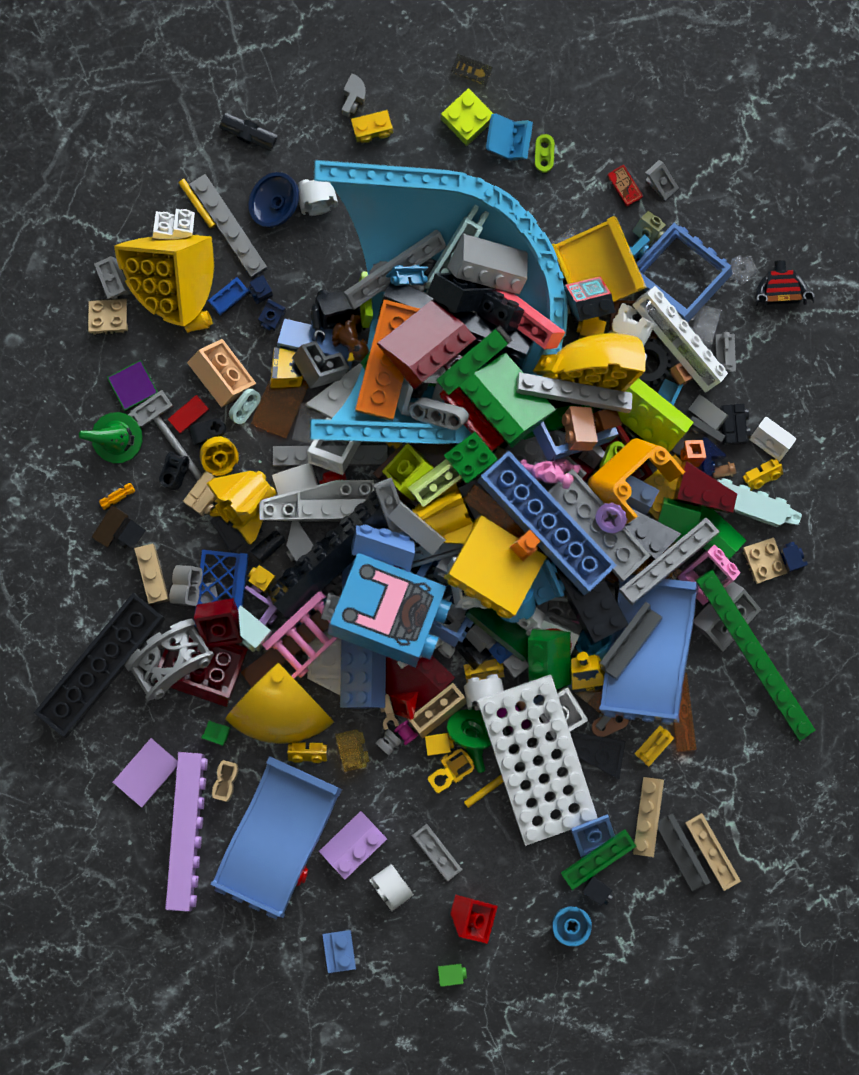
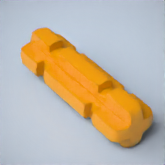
[99,483,135,509]

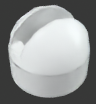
[438,643,455,658]

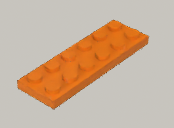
[355,299,420,421]

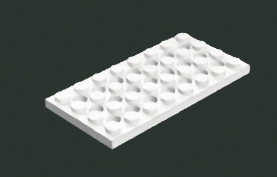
[477,675,597,846]

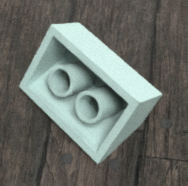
[238,606,273,652]

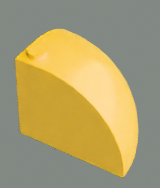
[114,235,214,326]
[543,333,645,392]
[225,663,334,744]

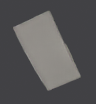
[688,394,728,431]

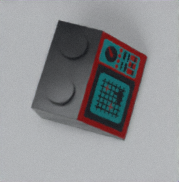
[564,276,616,323]

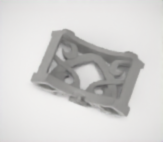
[124,618,214,701]

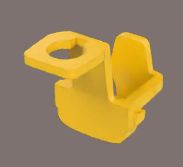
[428,749,474,793]

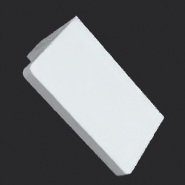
[749,417,796,462]

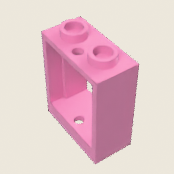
[677,544,740,605]

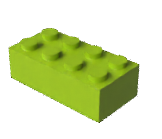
[618,378,694,452]

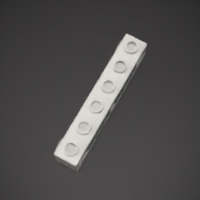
[633,286,728,393]

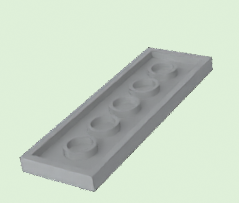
[547,469,651,582]

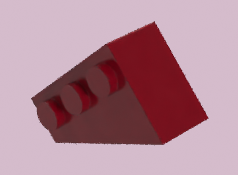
[673,461,737,514]

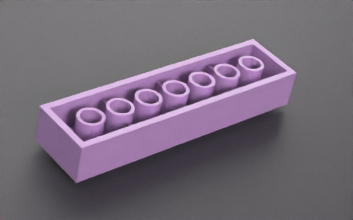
[166,752,208,911]

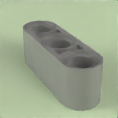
[409,397,469,430]

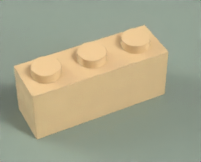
[134,543,169,606]
[408,683,467,739]

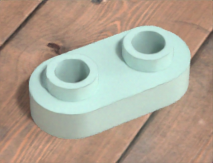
[229,388,261,424]

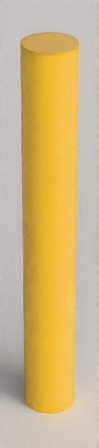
[178,179,216,229]
[464,775,504,808]

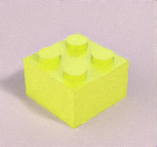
[441,88,493,146]
[382,443,434,501]

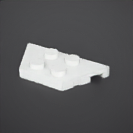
[305,363,362,418]
[307,630,341,695]

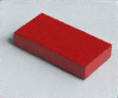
[168,395,209,434]

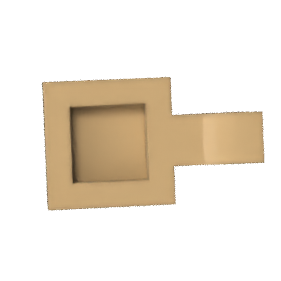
[380,694,399,730]

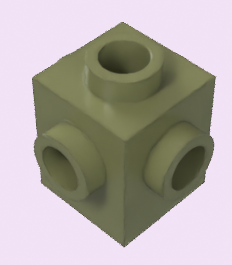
[632,211,666,245]

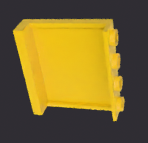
[552,216,647,303]
[443,515,547,619]

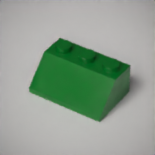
[698,507,747,560]
[528,629,571,689]

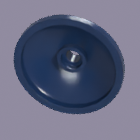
[249,172,299,228]

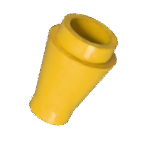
[184,310,213,333]

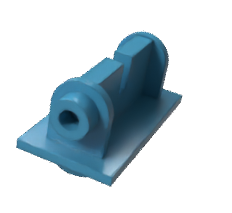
[386,265,428,286]

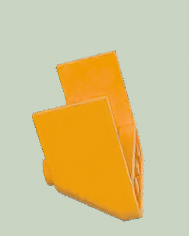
[588,438,685,525]

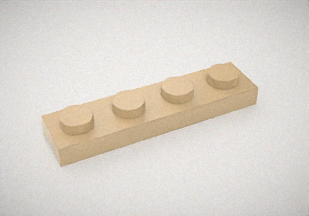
[633,777,664,857]
[685,813,741,891]

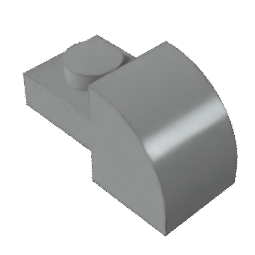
[342,73,366,117]

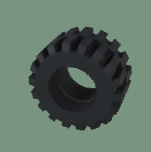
[639,338,671,388]

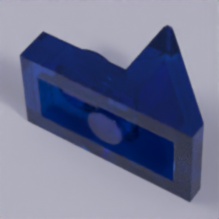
[701,438,726,476]

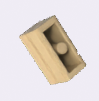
[183,471,216,516]

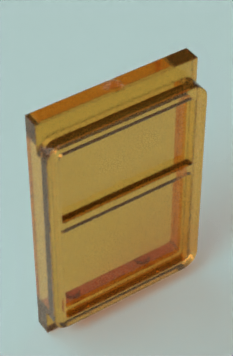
[251,378,309,438]

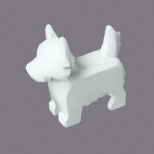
[609,303,657,361]

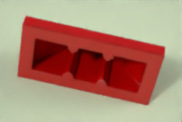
[390,692,418,720]

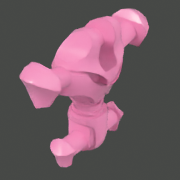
[520,459,581,489]

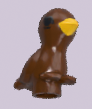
[332,314,369,362]

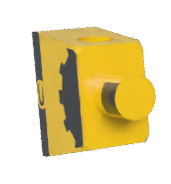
[270,347,303,388]
[571,652,605,693]

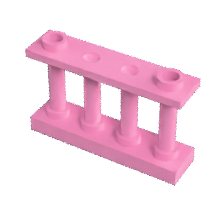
[262,591,338,678]

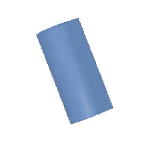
[277,319,353,370]

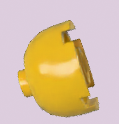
[200,436,239,476]

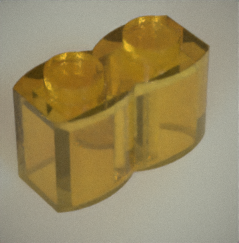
[335,729,370,772]

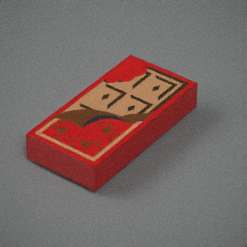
[607,165,643,207]

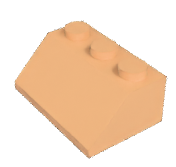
[187,339,257,407]

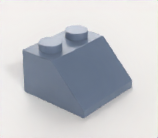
[625,475,659,515]

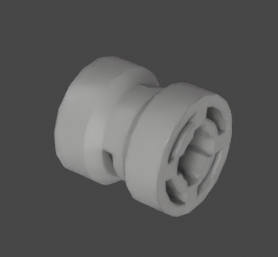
[375,729,402,756]

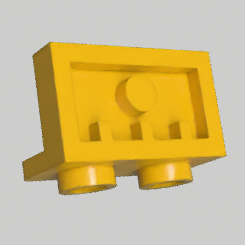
[351,110,393,143]

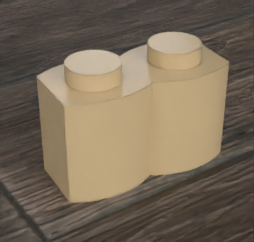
[212,760,239,802]

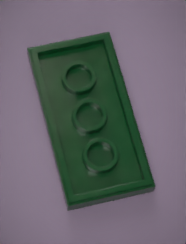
[465,607,530,662]

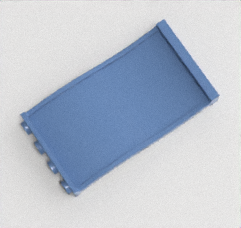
[599,575,699,725]
[210,756,342,919]

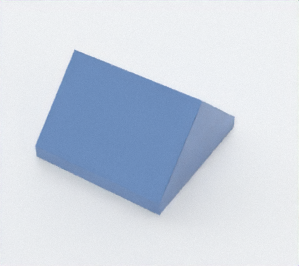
[570,814,615,857]

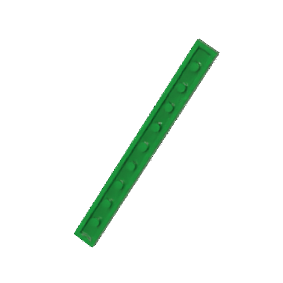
[695,570,816,741]

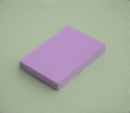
[113,738,178,808]

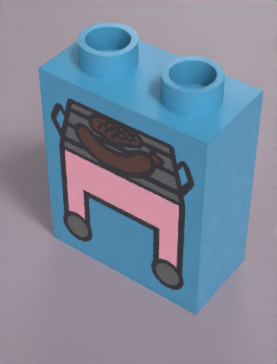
[328,553,452,667]

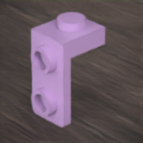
[245,585,278,627]

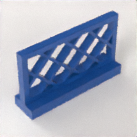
[194,550,249,627]

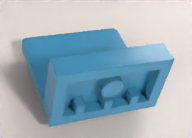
[532,560,565,605]

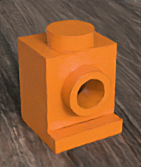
[680,440,706,467]
[510,529,541,561]

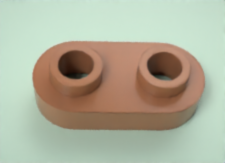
[591,715,629,737]

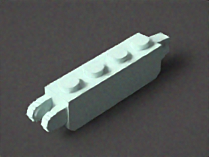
[424,205,489,293]
[717,478,802,527]

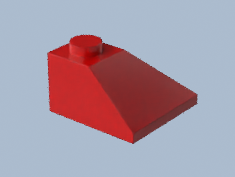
[450,895,498,944]

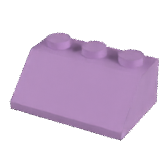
[319,811,387,880]

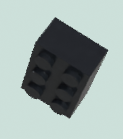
[427,273,497,313]

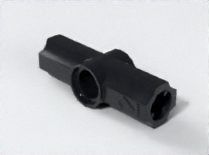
[219,113,277,151]

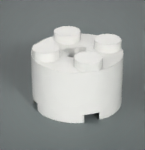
[298,180,338,216]
[464,674,504,710]
[369,864,413,911]

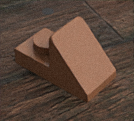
[670,363,693,385]

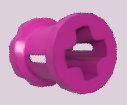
[393,720,418,746]

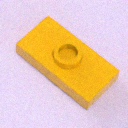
[533,354,564,375]

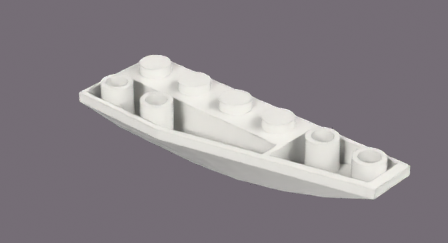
[259,480,374,521]

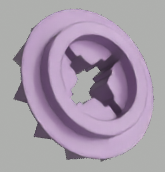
[596,502,627,533]

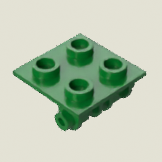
[444,432,498,484]

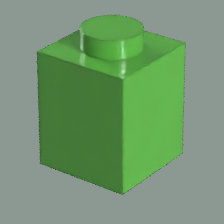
[438,963,467,986]

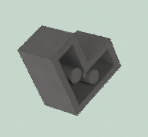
[292,341,349,389]

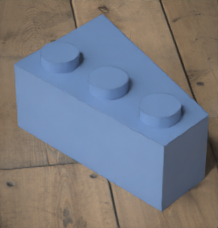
[351,525,415,572]

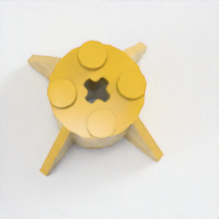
[206,471,277,544]
[412,483,473,544]

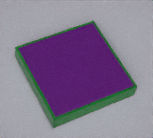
[107,360,158,411]

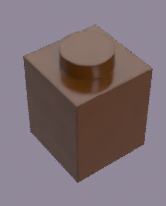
[593,409,622,433]

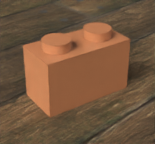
[562,406,598,451]

